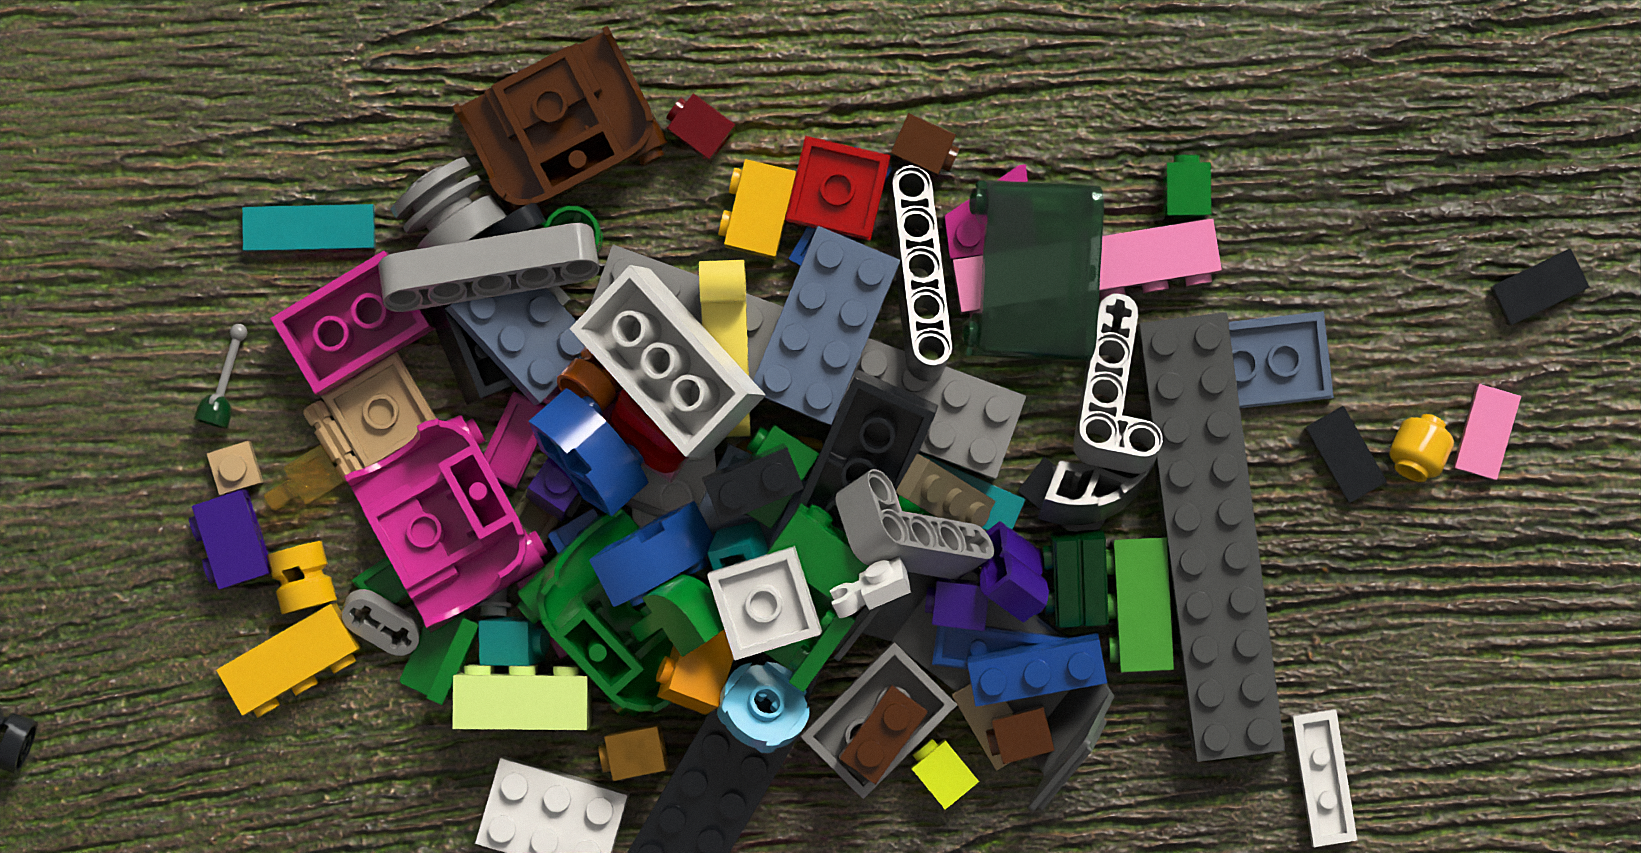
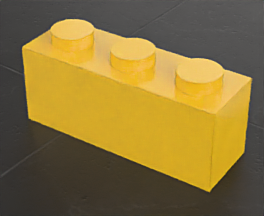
[216,603,362,718]

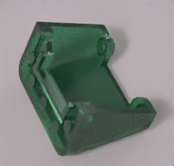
[962,180,1104,362]

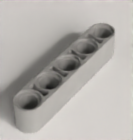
[378,223,600,312]

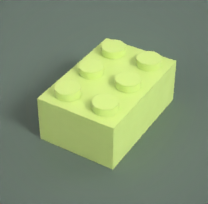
[453,664,592,730]

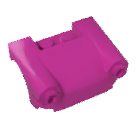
[344,415,548,633]

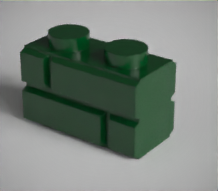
[1042,530,1109,628]

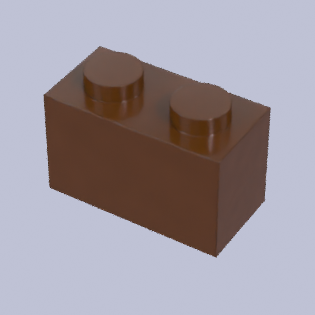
[839,684,928,785]

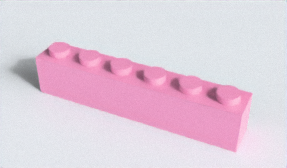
[951,219,1222,321]

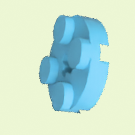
[717,662,809,753]

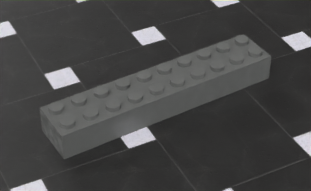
[1136,312,1285,762]

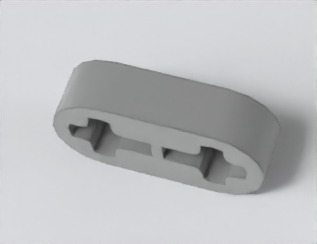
[342,589,420,656]

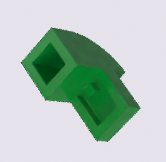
[630,575,724,657]

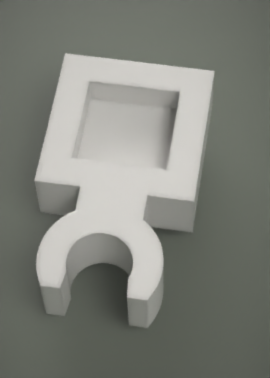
[830,556,911,618]

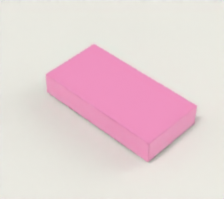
[1453,384,1521,480]

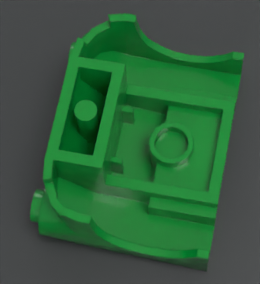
[517,507,683,717]

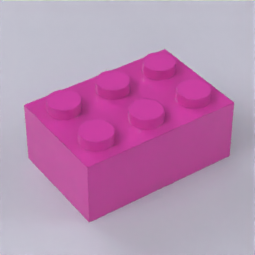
[270,251,434,396]

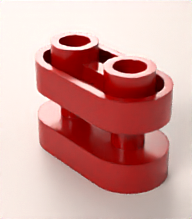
[607,388,687,473]

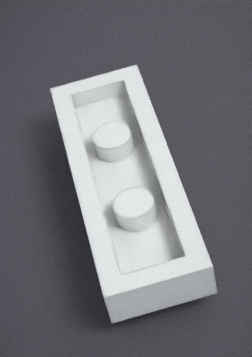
[1291,709,1357,847]

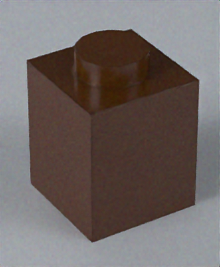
[890,113,960,179]
[986,705,1055,764]

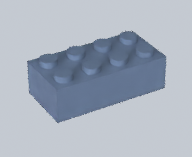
[753,226,900,427]

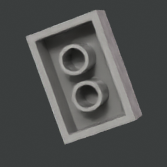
[800,641,957,799]

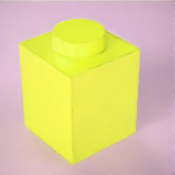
[910,738,979,810]

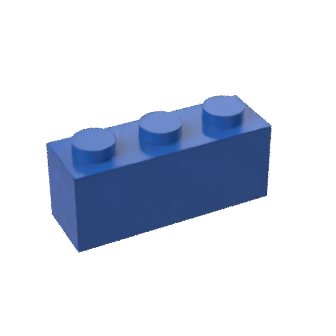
[967,633,1107,707]

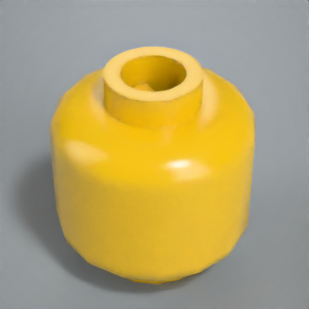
[1389,414,1454,482]

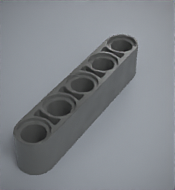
[887,165,952,381]

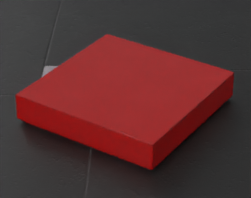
[785,136,891,242]

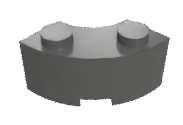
[1038,446,1152,525]

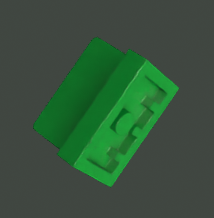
[764,583,859,692]

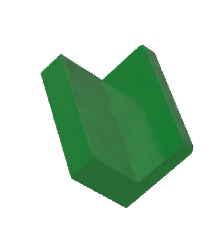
[400,615,479,705]

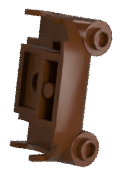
[452,25,668,218]

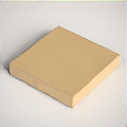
[321,352,437,468]

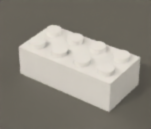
[570,265,766,458]

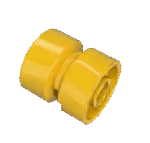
[266,541,337,615]

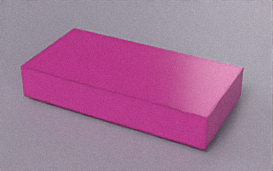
[484,391,545,489]

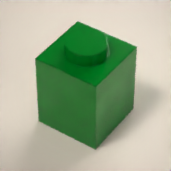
[1163,155,1211,219]

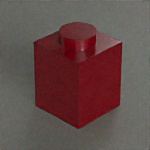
[666,93,736,164]

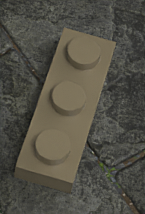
[896,453,996,528]

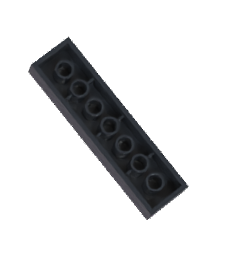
[727,369,938,702]

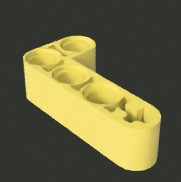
[699,260,750,437]

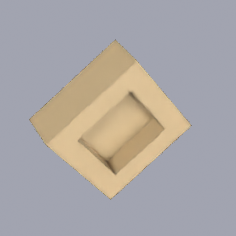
[207,441,264,496]

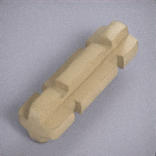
[303,400,363,482]

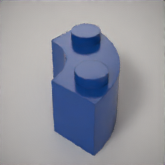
[528,388,649,516]
[589,501,714,607]

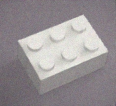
[475,756,630,853]

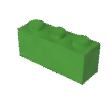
[1106,537,1174,672]

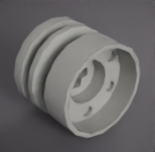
[390,157,506,249]

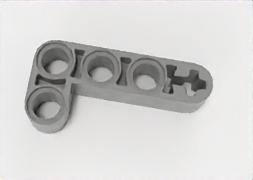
[1073,294,1163,474]
[836,469,994,579]

